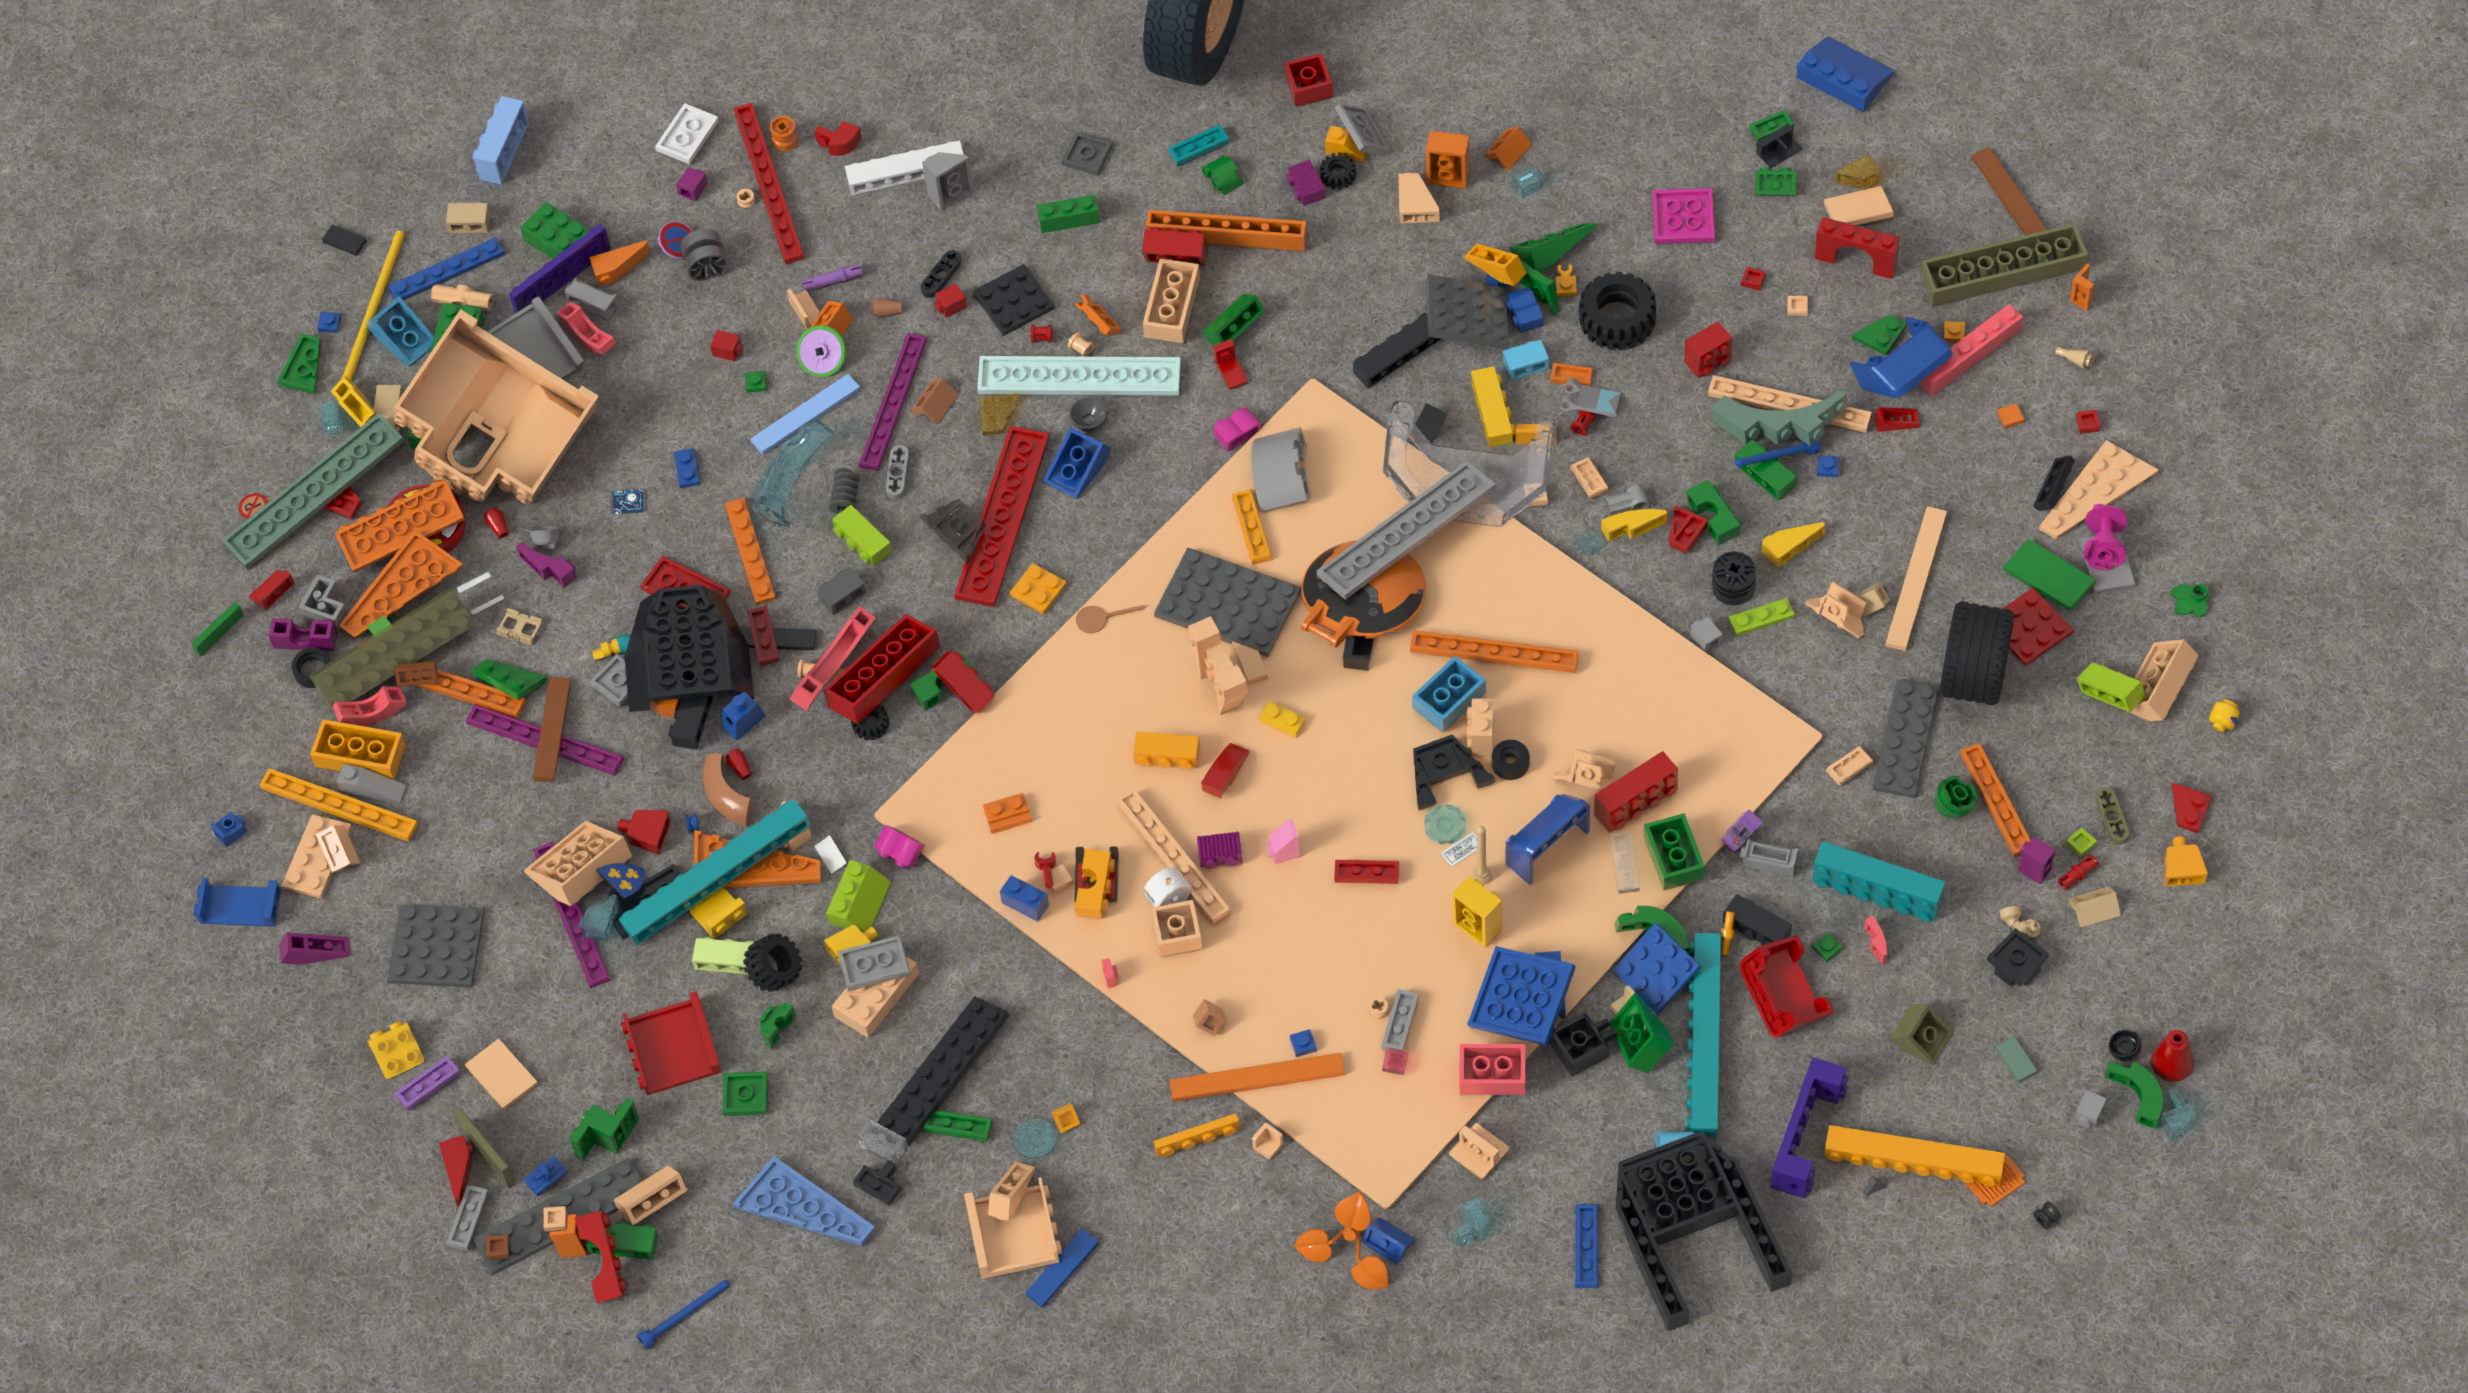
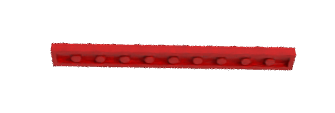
[733,102,804,264]

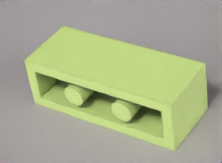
[692,937,754,974]

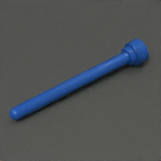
[1735,441,1821,467]
[637,1280,729,1350]

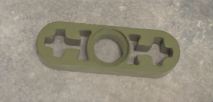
[2096,788,2129,845]

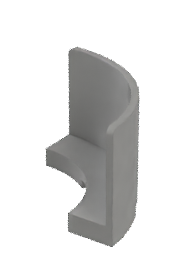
[1251,427,1311,511]

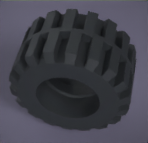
[743,933,802,992]

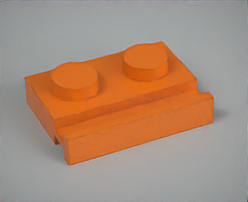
[983,793,1032,834]

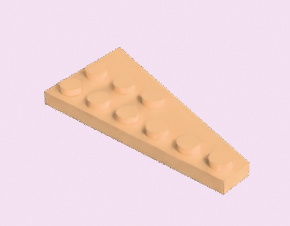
[2039,440,2159,540]

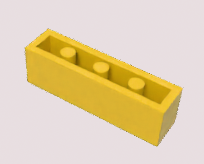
[1471,366,1516,447]

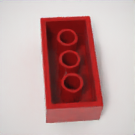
[1594,751,1678,833]

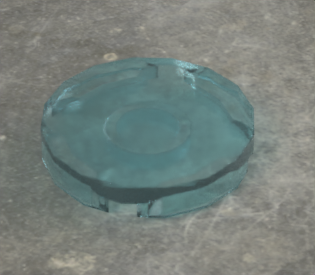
[1424,804,1466,844]
[1013,1118,1057,1160]

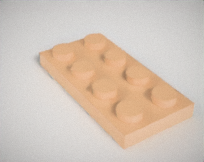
[281,815,352,899]

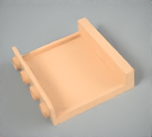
[964,1178,1062,1279]

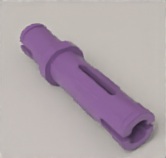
[802,263,863,292]

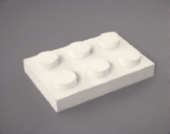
[655,103,719,165]

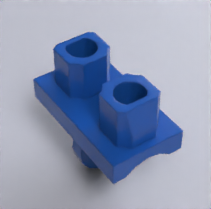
[523,1156,568,1197]

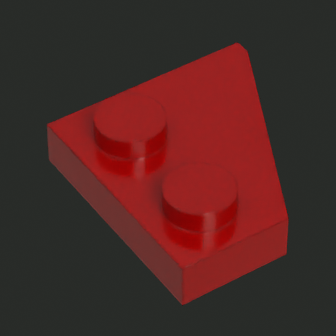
[1669,505,1708,554]

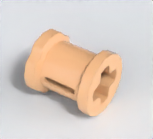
[1068,333,1094,357]

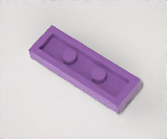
[394,1056,461,1111]

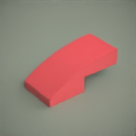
[1865,915,1887,965]

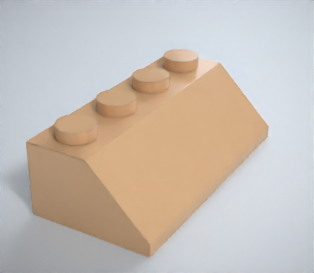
[2131,639,2199,721]

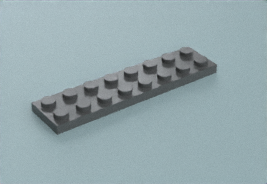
[473,1158,642,1276]

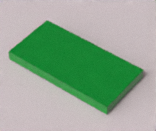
[2003,539,2096,611]

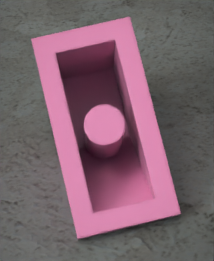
[1266,819,1300,864]

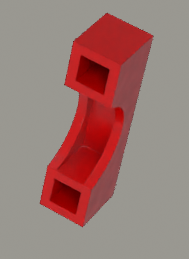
[575,1211,627,1303]

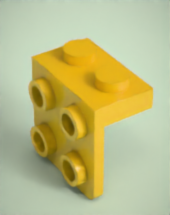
[690,887,748,940]
[367,1020,424,1079]

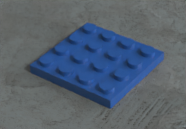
[1467,946,1576,1046]

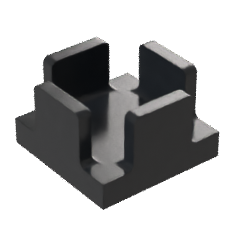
[1987,928,2049,987]

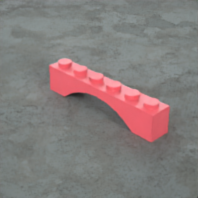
[790,606,876,711]

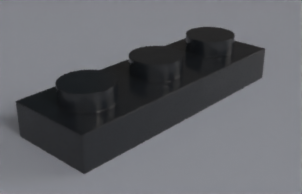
[2033,455,2075,511]

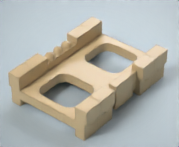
[496,608,544,646]

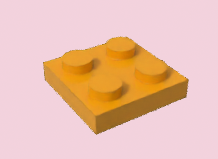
[1009,563,1067,615]

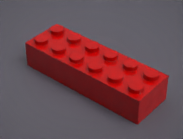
[823,614,941,724]

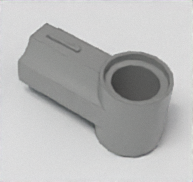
[1605,485,1649,515]

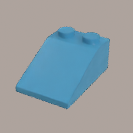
[366,296,434,366]

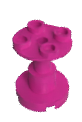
[2083,504,2127,570]

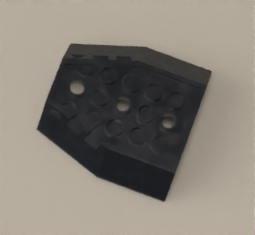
[624,585,754,712]

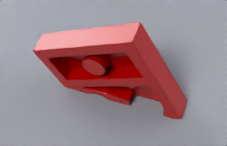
[323,487,362,520]
[2171,783,2212,834]

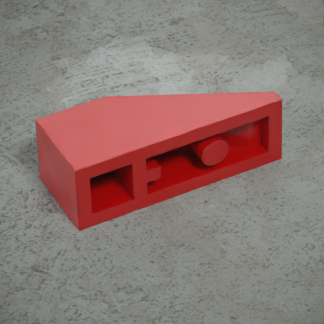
[439,1135,474,1207]

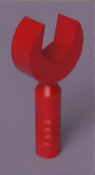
[1034,852,1056,888]

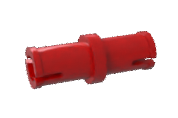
[2057,854,2099,890]

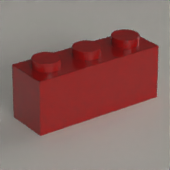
[931,651,995,713]

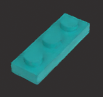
[1168,124,1230,166]

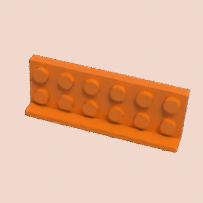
[334,479,465,573]

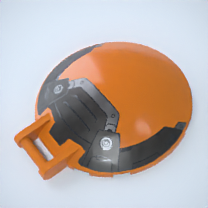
[1301,541,1426,648]

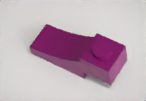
[516,542,576,588]

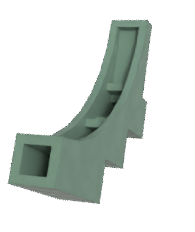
[1710,390,1848,446]

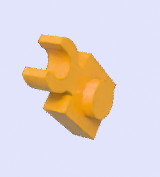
[1556,264,1577,297]

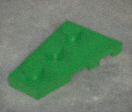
[277,333,321,395]

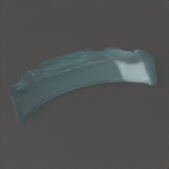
[752,418,834,527]

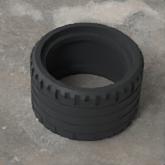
[1940,601,2014,706]

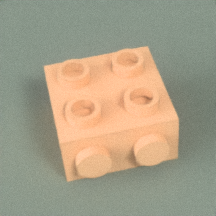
[1467,699,1493,756]

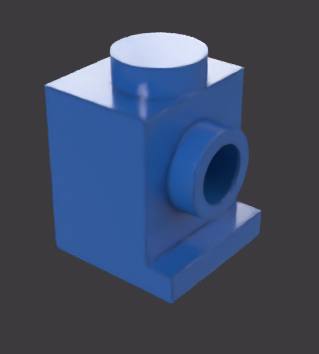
[210,812,246,847]

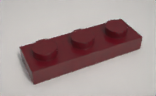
[747,606,780,666]

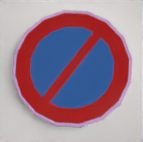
[658,221,693,259]

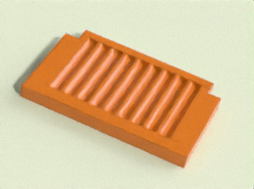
[1965,1155,2026,1207]

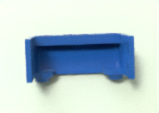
[1850,317,1953,398]
[1505,794,1590,885]

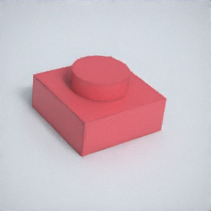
[1102,958,1119,988]

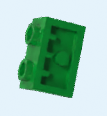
[1755,167,1796,196]

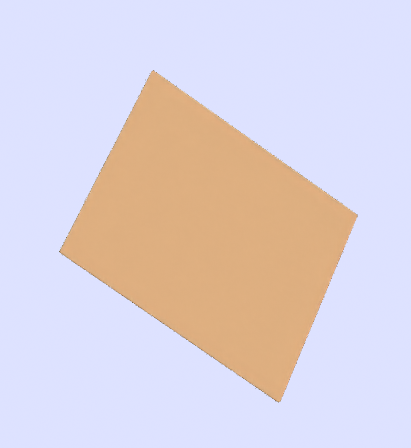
[875,379,1822,1210]

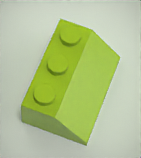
[826,860,892,932]

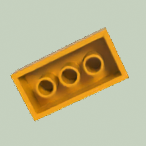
[310,719,406,780]

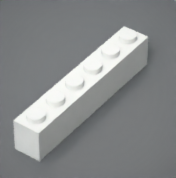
[845,140,964,195]

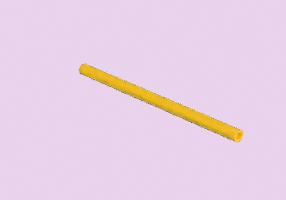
[342,231,405,380]

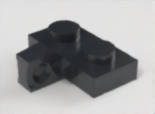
[852,1160,902,1206]

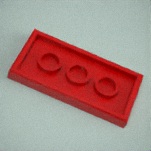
[640,556,731,610]

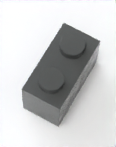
[817,567,866,615]

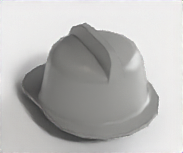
[519,523,563,549]

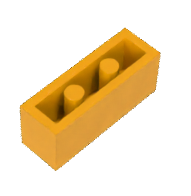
[1133,731,1200,769]

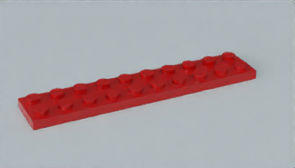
[954,426,1050,607]

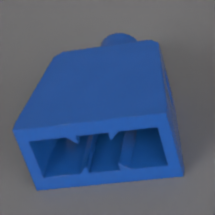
[722,692,766,741]

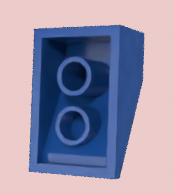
[1043,427,1112,499]

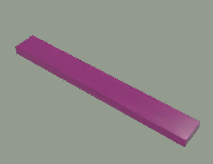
[859,333,927,471]
[466,704,624,776]
[533,842,611,988]

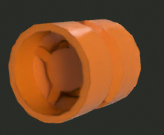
[770,116,798,151]

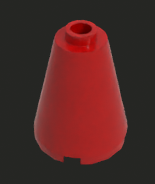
[2150,1030,2195,1082]

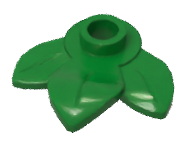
[2170,584,2210,617]

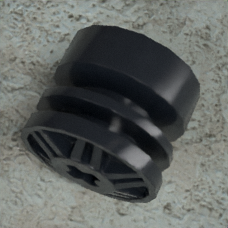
[1712,551,1756,606]

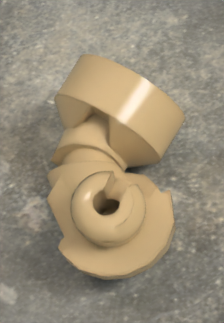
[1999,906,2040,938]

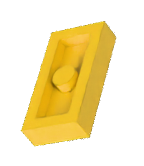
[1259,701,1306,737]

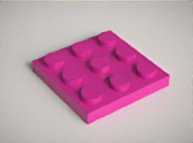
[1652,188,1715,244]

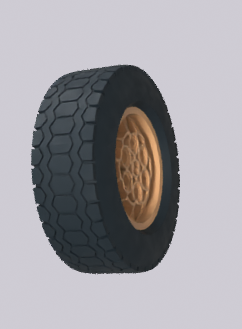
[1143,0,1245,86]

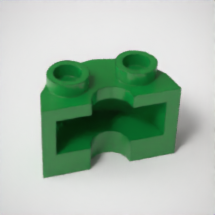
[1201,155,1244,195]
[760,1003,796,1050]

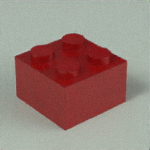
[1284,53,1333,107]
[1684,321,1732,379]

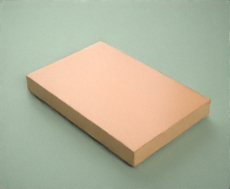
[1824,186,1893,225]
[464,1039,538,1110]

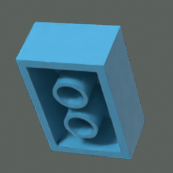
[1412,656,1486,733]

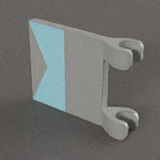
[1561,378,1621,417]

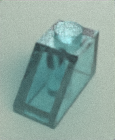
[579,894,620,942]

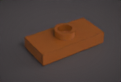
[394,661,439,687]

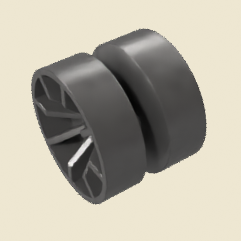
[680,229,729,281]

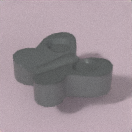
[1863,1176,1888,1196]

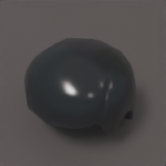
[2108,1029,2142,1062]

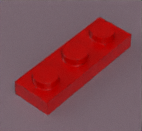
[1334,860,1399,884]

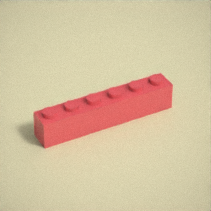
[1918,304,2023,396]

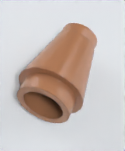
[873,298,901,317]

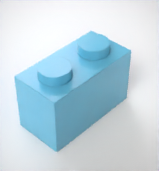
[1503,340,1549,380]

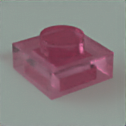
[1382,1048,1408,1075]

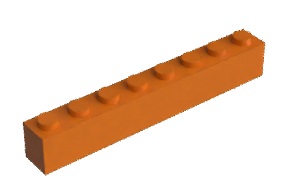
[1146,210,1307,251]

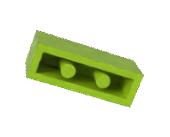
[832,505,892,567]
[2077,662,2146,713]

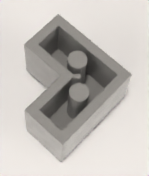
[298,575,348,633]

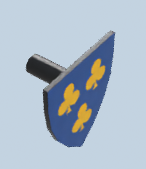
[596,863,645,899]

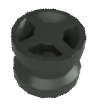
[2033,1201,2061,1230]

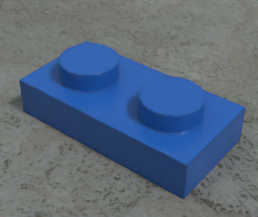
[674,448,700,489]

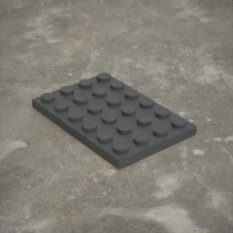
[1154,547,1301,657]

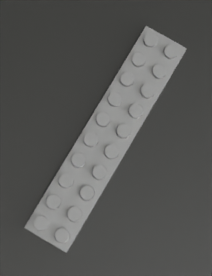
[1317,461,1496,600]

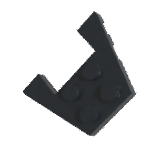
[1413,735,1495,810]

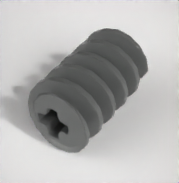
[829,468,860,514]

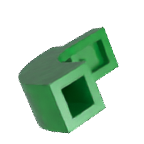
[1615,905,1689,952]
[2105,1062,2163,1129]

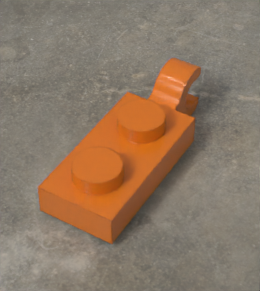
[1075,294,1122,336]

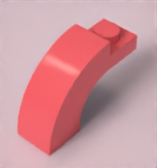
[556,302,617,355]
[333,686,407,727]

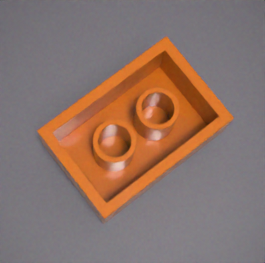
[1426,131,1470,189]

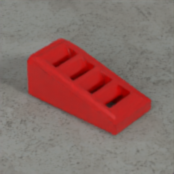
[1874,407,1920,432]

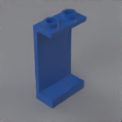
[194,877,281,927]

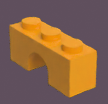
[1075,849,1115,919]

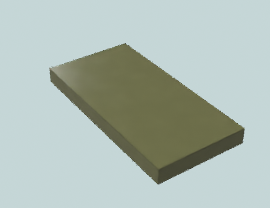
[452,1107,515,1189]

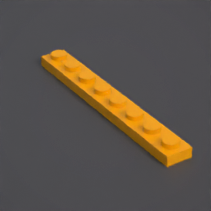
[259,768,418,842]

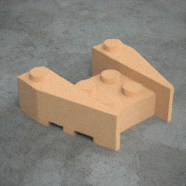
[1187,616,1248,714]

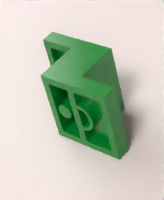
[570,1098,639,1161]

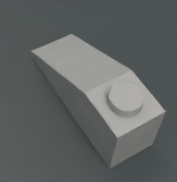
[337,764,407,804]

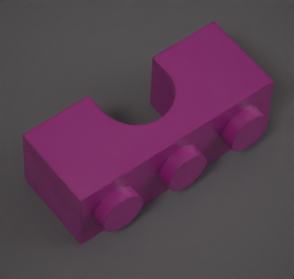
[269,618,337,651]

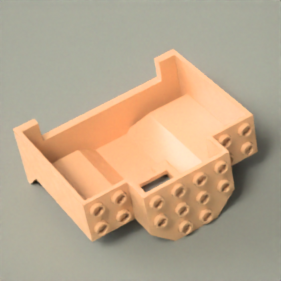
[393,309,599,504]

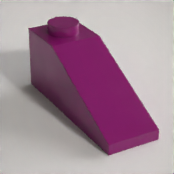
[279,932,350,965]

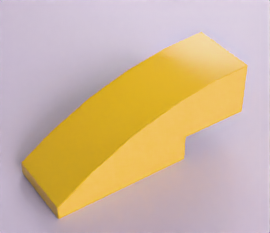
[331,377,376,427]
[1601,509,1667,542]

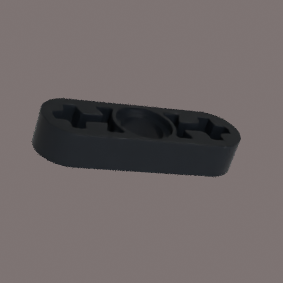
[921,250,962,298]

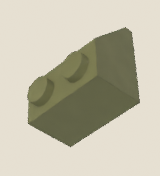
[1891,1004,1954,1065]

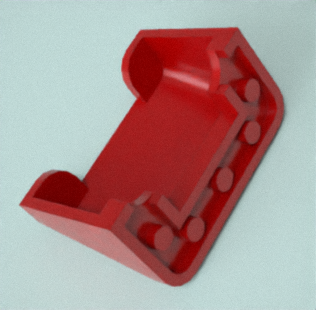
[1739,935,1835,1038]

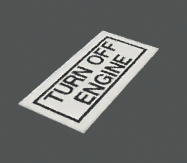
[1441,832,1477,867]

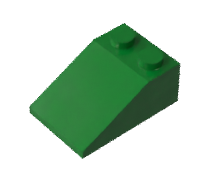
[1610,993,1674,1074]

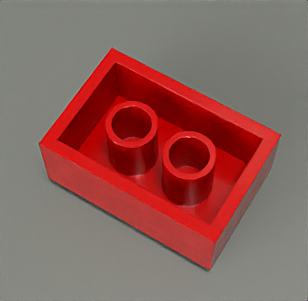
[1142,227,1208,266]

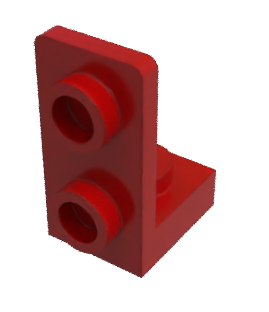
[1213,339,1247,390]

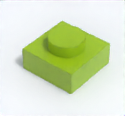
[2066,827,2097,857]

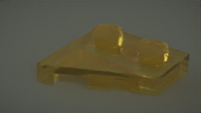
[980,394,1019,436]

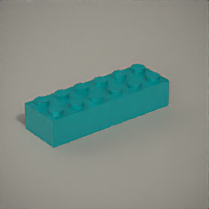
[1812,841,1945,922]

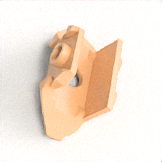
[1806,581,1867,638]
[1553,748,1616,791]

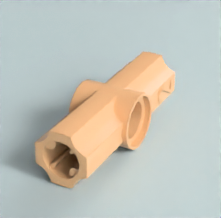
[431,284,493,312]

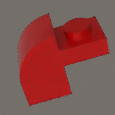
[814,121,862,156]

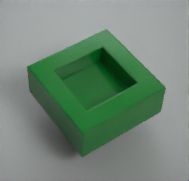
[745,371,767,393]
[1812,933,1843,962]

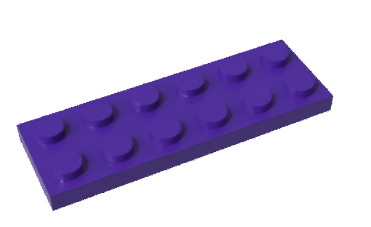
[509,223,611,314]

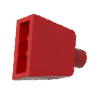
[618,810,671,855]

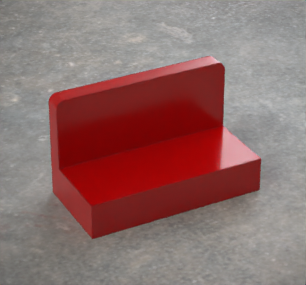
[249,570,295,611]

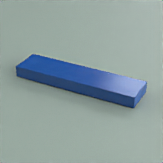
[1575,1204,1598,1288]
[1025,1228,1099,1308]

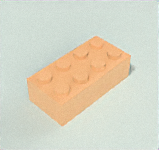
[1143,259,1200,343]
[832,957,919,1038]

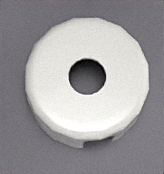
[1144,867,1191,907]

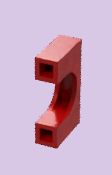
[1815,217,1900,279]

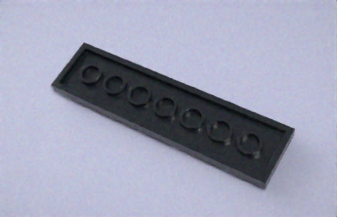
[874,996,1010,1147]

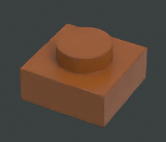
[486,1234,509,1260]

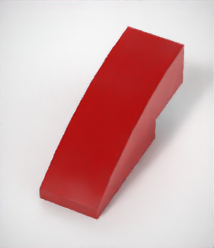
[1201,743,1250,798]

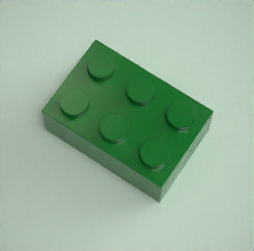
[520,202,590,259]
[1643,813,1705,890]

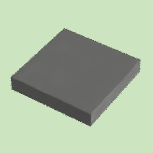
[1061,132,1113,176]

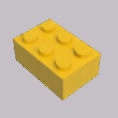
[1452,876,1502,948]

